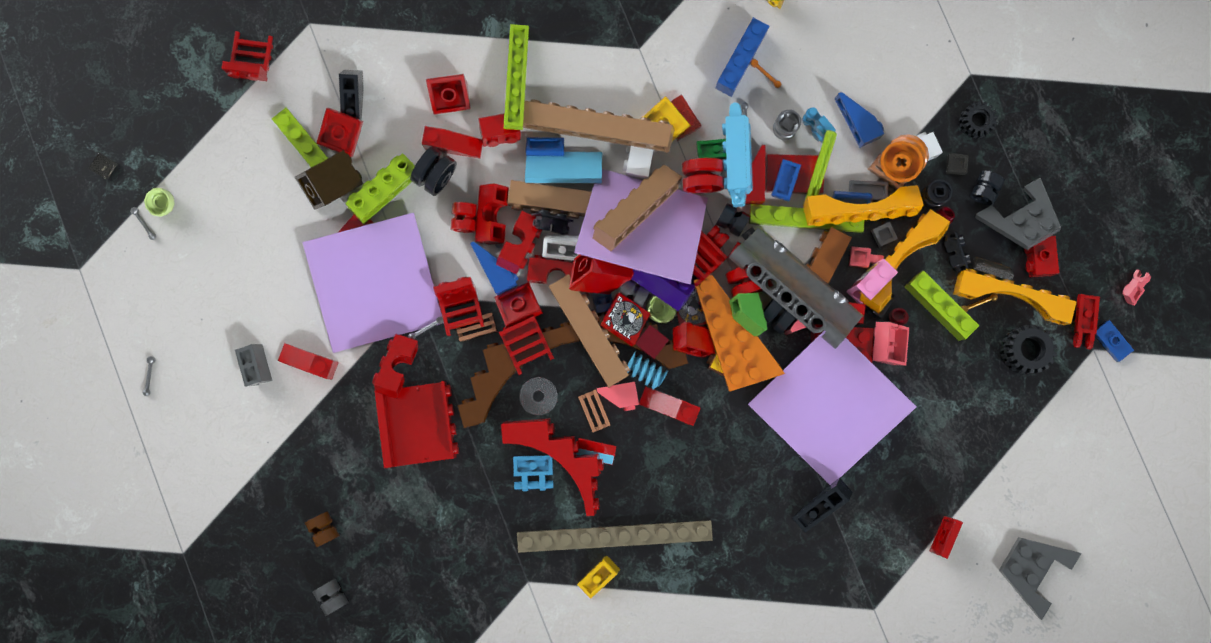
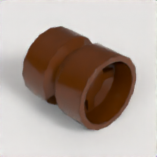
[305,511,340,548]

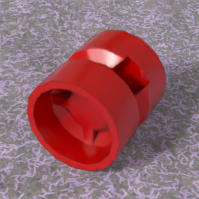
[450,202,477,233]

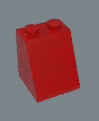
[569,254,634,295]

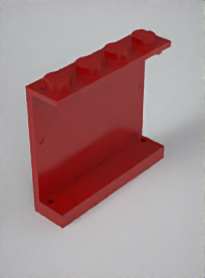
[375,381,459,468]

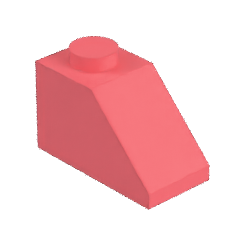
[597,382,639,411]

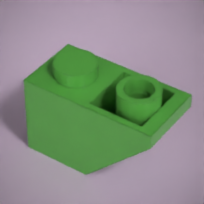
[729,293,767,336]

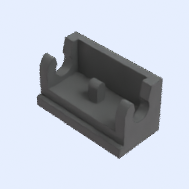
[235,344,272,387]

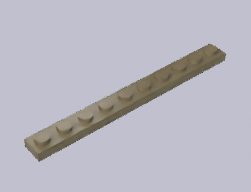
[517,520,713,553]

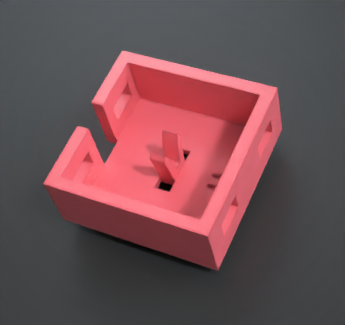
[872,322,909,366]

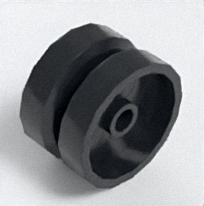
[410,146,457,196]
[763,292,804,334]

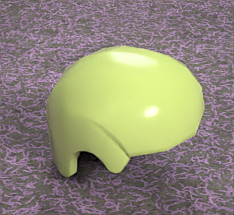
[144,188,175,217]
[646,295,677,323]

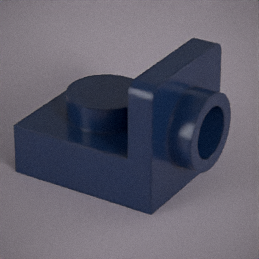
[592,293,613,313]

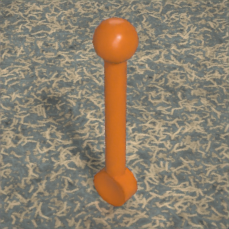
[751,59,782,88]

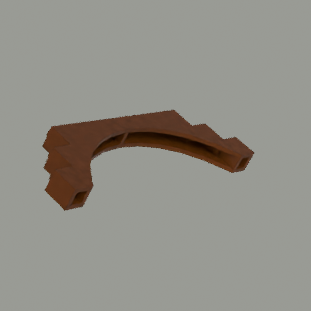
[458,311,688,428]

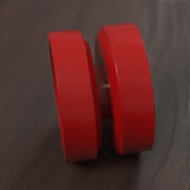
[682,158,724,194]
[725,265,774,297]

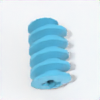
[627,351,669,390]

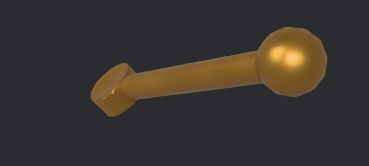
[961,294,998,312]

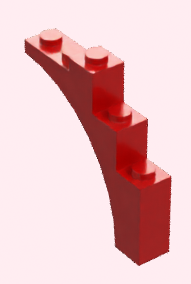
[501,418,604,516]

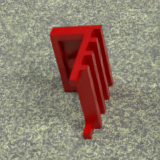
[222,31,273,82]
[693,230,728,287]
[433,277,485,337]
[499,316,554,375]

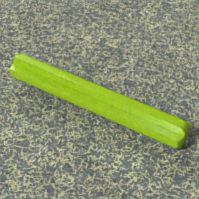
[805,130,837,200]

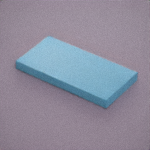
[525,152,602,183]

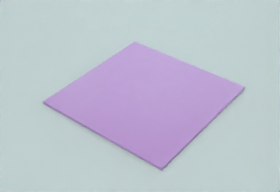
[574,169,708,284]
[302,213,442,353]
[748,330,916,485]

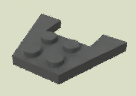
[975,178,1061,250]
[999,537,1082,620]

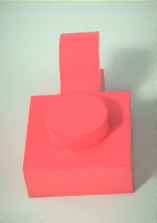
[849,246,884,269]
[1122,270,1151,306]

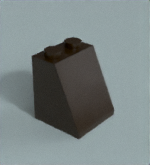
[295,150,363,210]

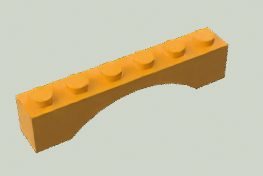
[803,185,924,226]
[859,209,950,314]
[953,269,1076,325]

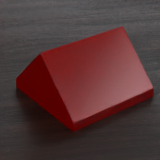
[426,74,471,115]

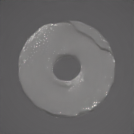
[519,377,558,416]

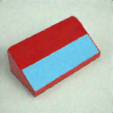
[576,438,617,465]

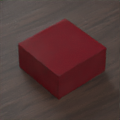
[635,325,669,359]

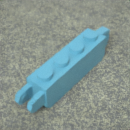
[722,102,753,207]

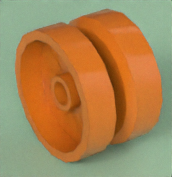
[880,134,929,183]

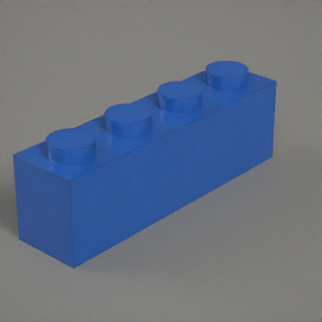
[715,17,770,97]

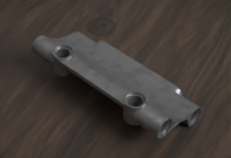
[729,227,864,349]

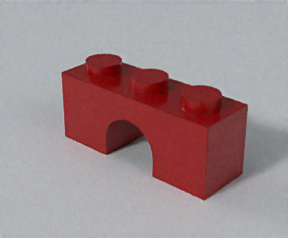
[475,183,509,245]
[496,211,543,274]
[527,255,574,284]
[372,334,418,399]

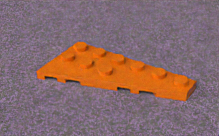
[693,275,785,392]

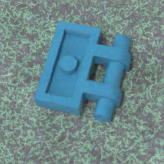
[802,107,836,143]
[513,455,553,491]

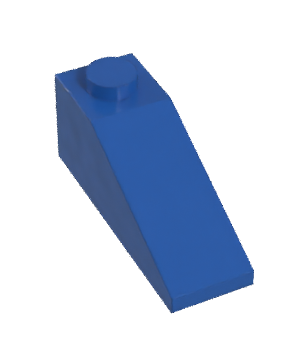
[835,92,884,148]
[470,241,519,295]

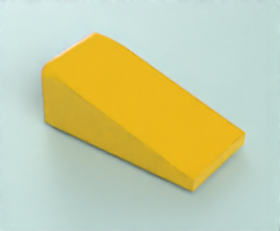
[577,556,620,599]

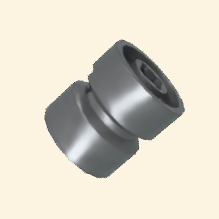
[773,110,801,140]
[619,280,649,307]
[313,579,349,616]

